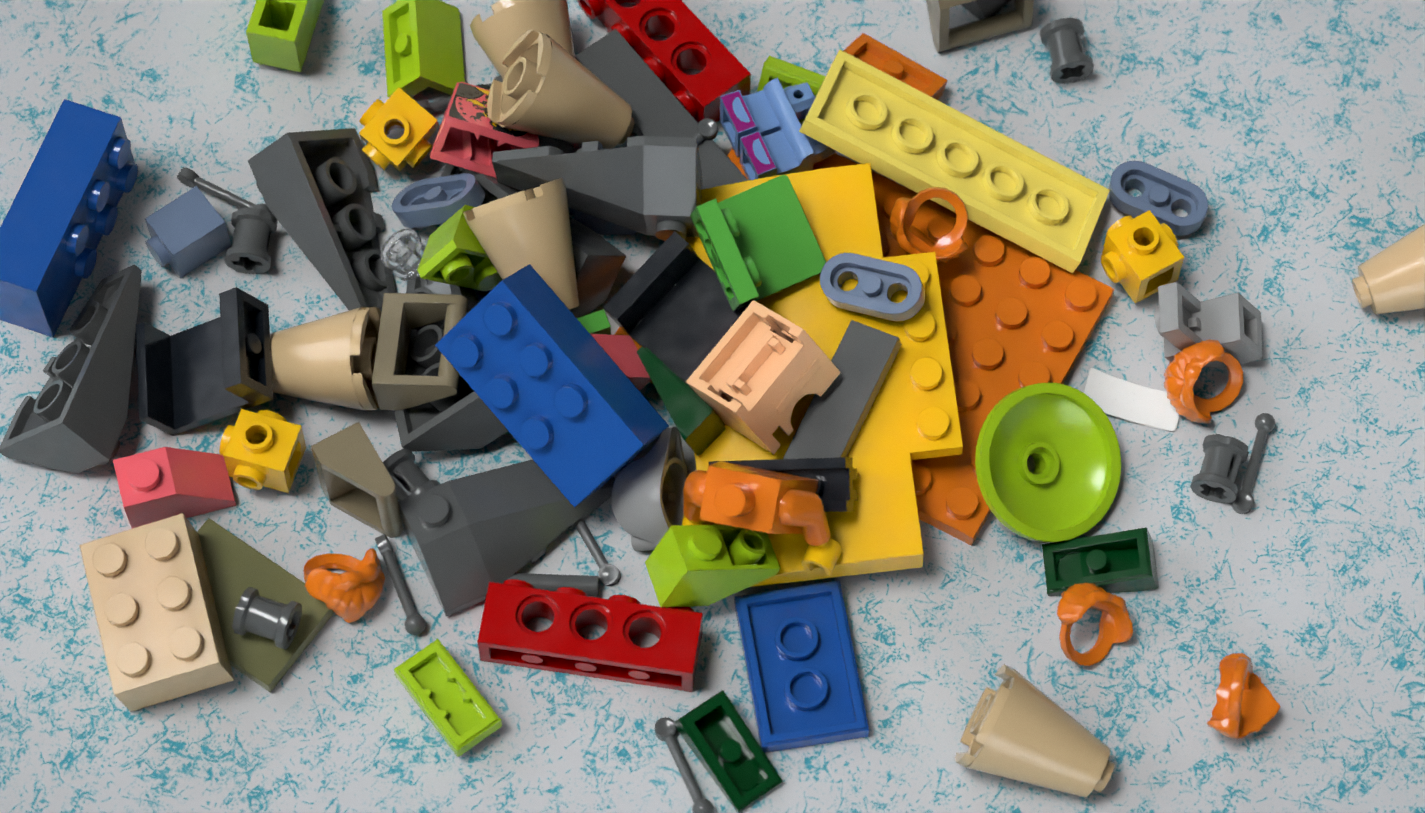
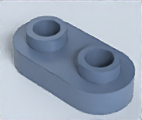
[1108,161,1208,235]
[391,173,485,229]
[820,253,925,321]

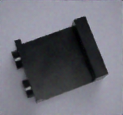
[603,231,755,393]
[135,287,273,436]

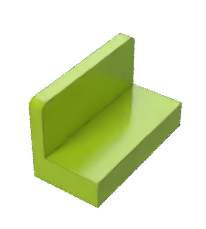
[382,0,465,97]

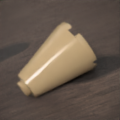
[470,0,575,79]
[487,30,634,149]
[463,178,579,310]
[1352,224,1425,314]
[270,306,381,411]
[955,664,1115,798]

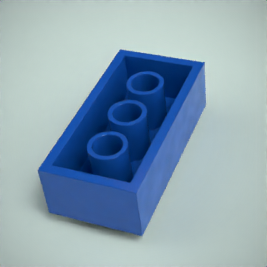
[0,99,138,338]
[435,264,669,507]

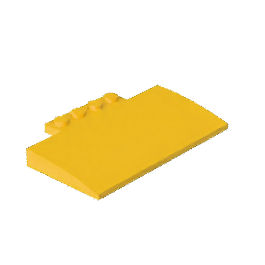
[685,163,963,587]

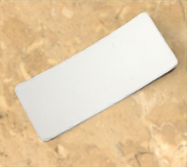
[1084,368,1179,432]

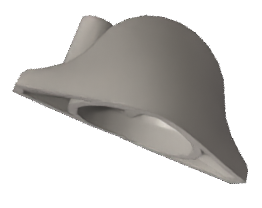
[611,427,688,551]

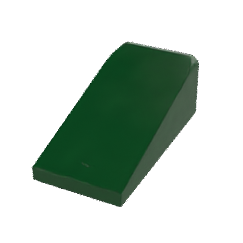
[637,347,726,456]
[1042,527,1159,596]
[674,690,783,812]

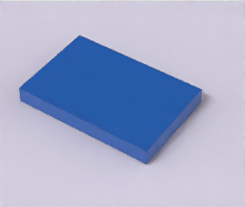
[734,580,869,753]

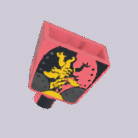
[430,82,539,178]

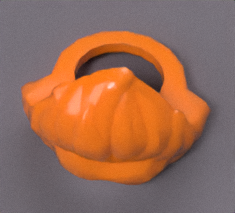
[889,187,968,263]
[1163,339,1243,424]
[303,548,385,623]
[1057,583,1133,666]
[1207,653,1280,739]

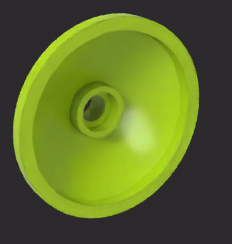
[975,383,1121,542]

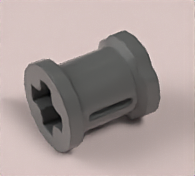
[1039,17,1094,84]
[224,207,278,274]
[1190,434,1249,503]
[383,449,440,501]
[232,587,302,650]

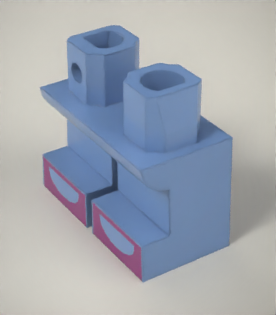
[720,78,835,181]

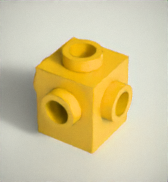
[359,87,440,172]
[1101,210,1184,304]
[219,409,306,493]

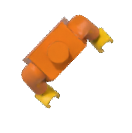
[681,461,842,576]

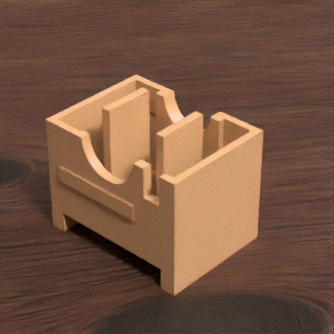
[686,300,841,454]

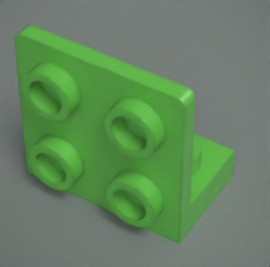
[690,175,826,311]

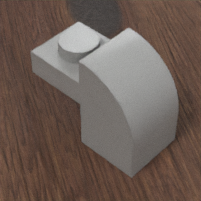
[1154,282,1263,368]

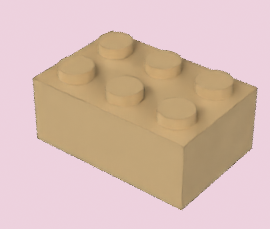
[79,513,234,712]

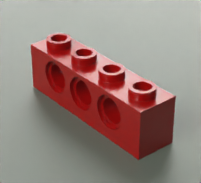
[577,0,751,123]
[477,579,703,692]

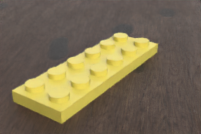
[799,49,1110,273]

